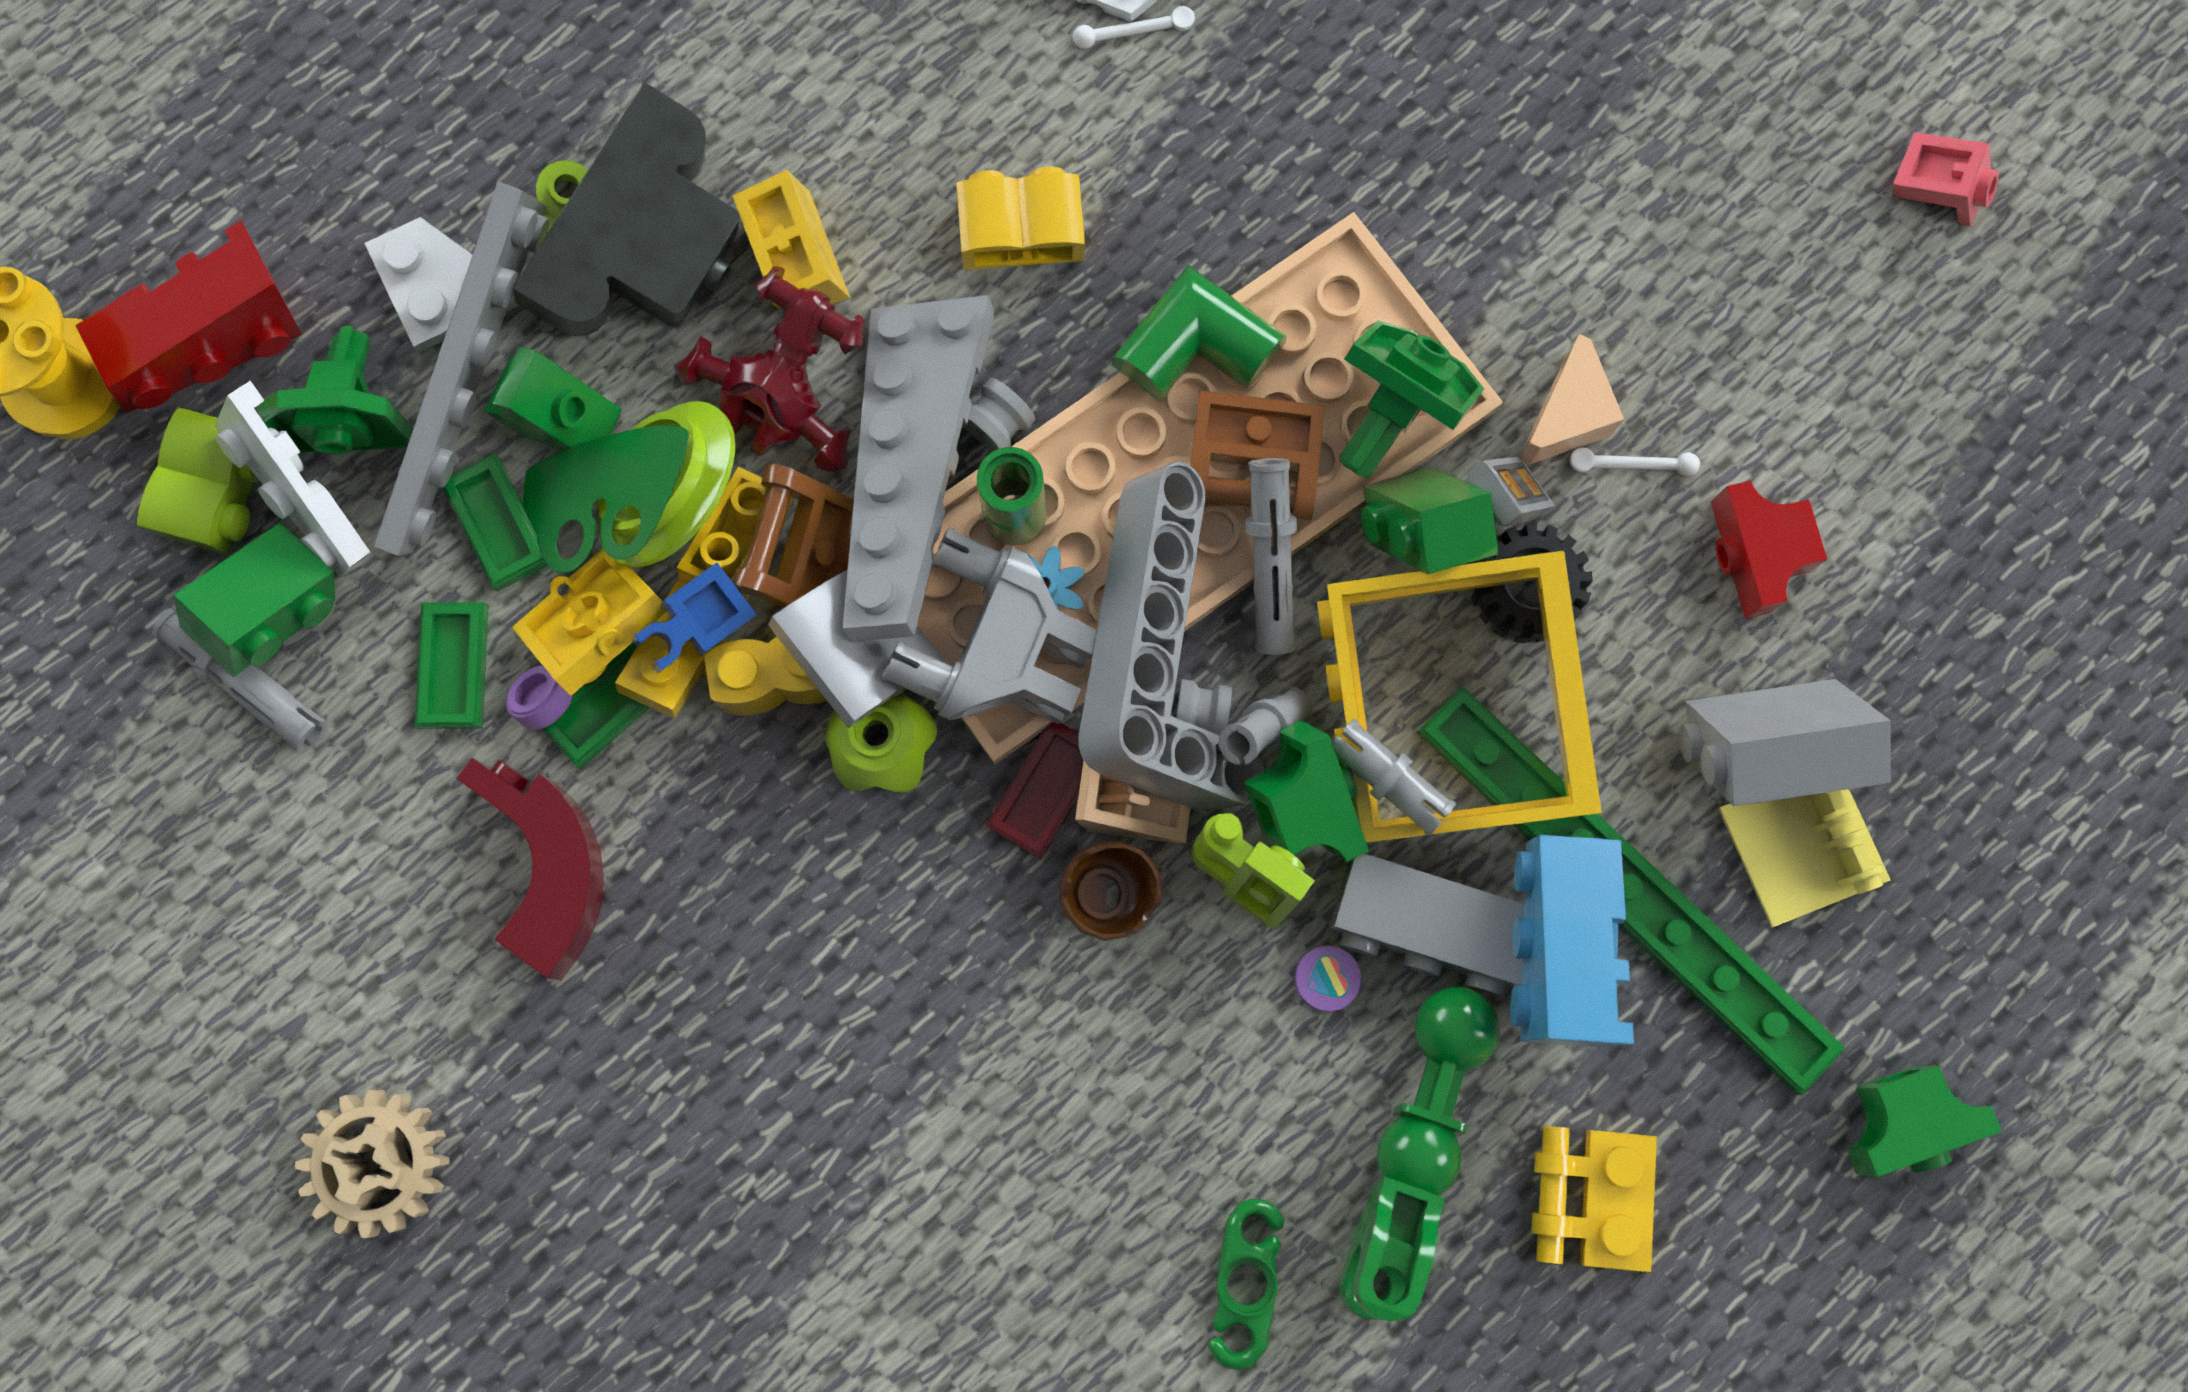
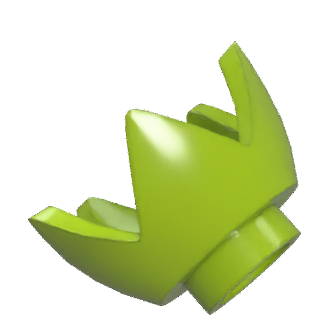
[824,692,938,792]

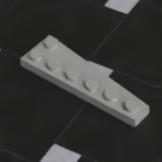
[374,181,550,556]
[842,295,994,642]

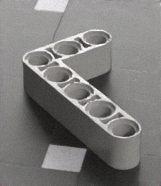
[1079,462,1265,811]

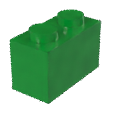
[1361,467,1498,574]
[174,522,335,677]

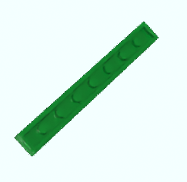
[1417,686,1845,1095]

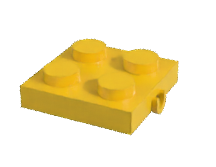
[512,548,667,696]

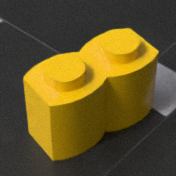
[956,167,1085,270]
[704,637,827,716]

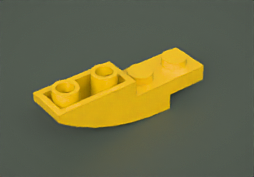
[615,467,795,719]

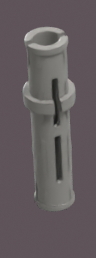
[1245,458,1297,655]
[152,606,328,753]

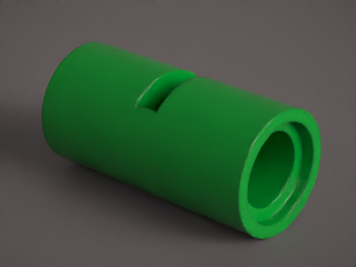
[977,447,1047,545]

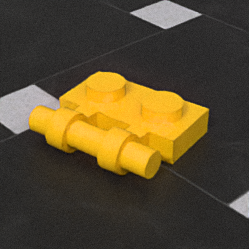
[1531,1126,1657,1272]

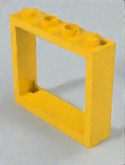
[1317,550,1602,843]

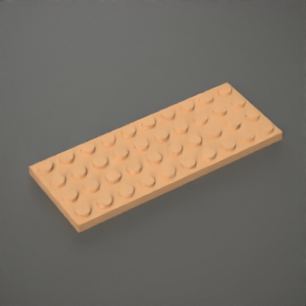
[848,212,1503,765]

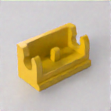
[733,170,850,308]

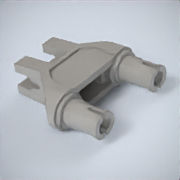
[881,527,1097,724]

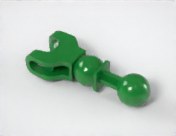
[1339,986,1500,1322]

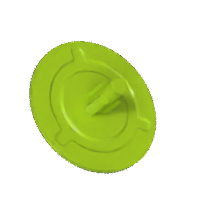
[596,401,735,567]

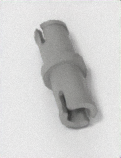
[1219,687,1312,765]
[1332,718,1457,836]

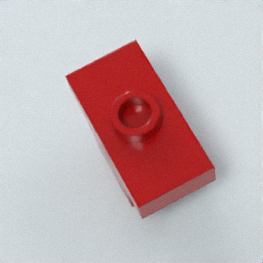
[1710,481,1827,619]

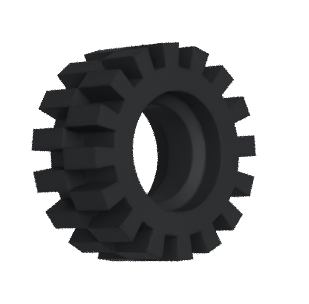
[1471,523,1593,643]

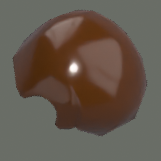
[1058,841,1162,941]

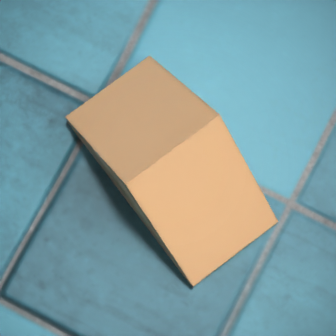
[1520,334,1624,464]
[1075,761,1190,843]

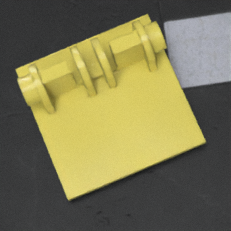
[1718,789,1890,928]

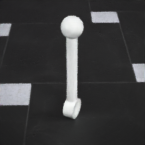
[1073,6,1195,49]
[1569,447,1700,477]

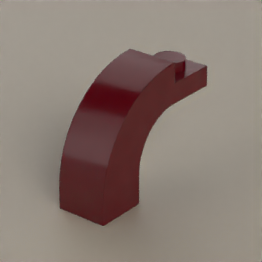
[456,758,604,981]

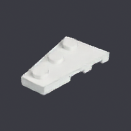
[215,381,370,577]

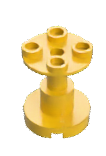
[0,267,121,440]

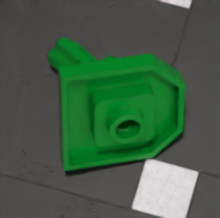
[1339,320,1484,479]
[258,326,414,455]

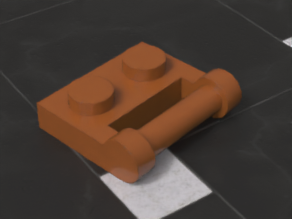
[1190,390,1326,521]
[732,464,854,608]

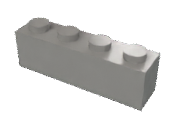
[1328,854,1524,997]

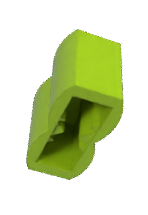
[137,407,260,554]

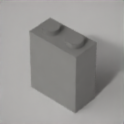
[1679,679,1891,806]

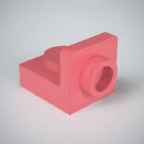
[1893,132,1999,226]

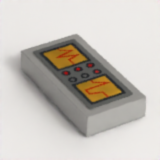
[1467,456,1555,527]

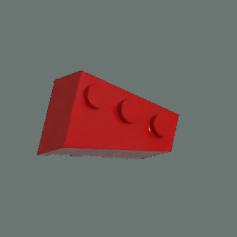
[75,220,302,413]

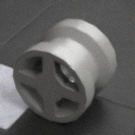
[962,378,1036,452]
[1176,679,1232,735]

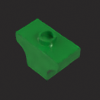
[484,347,622,450]
[1244,720,1369,862]
[1846,1065,2002,1177]

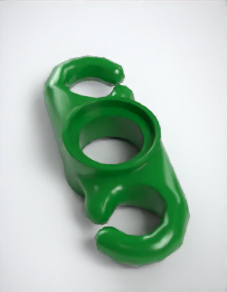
[1208,1198,1285,1371]

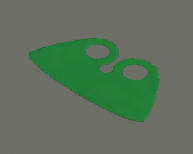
[523,425,689,573]

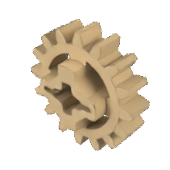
[295,1090,449,1238]

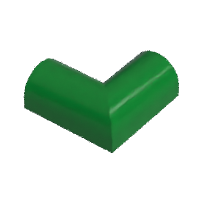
[1111,265,1287,401]

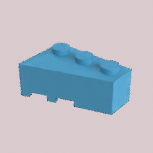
[1510,835,1634,1047]

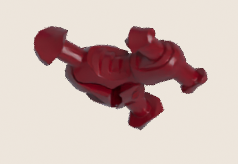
[674,266,865,472]

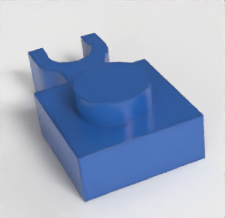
[631,563,757,674]

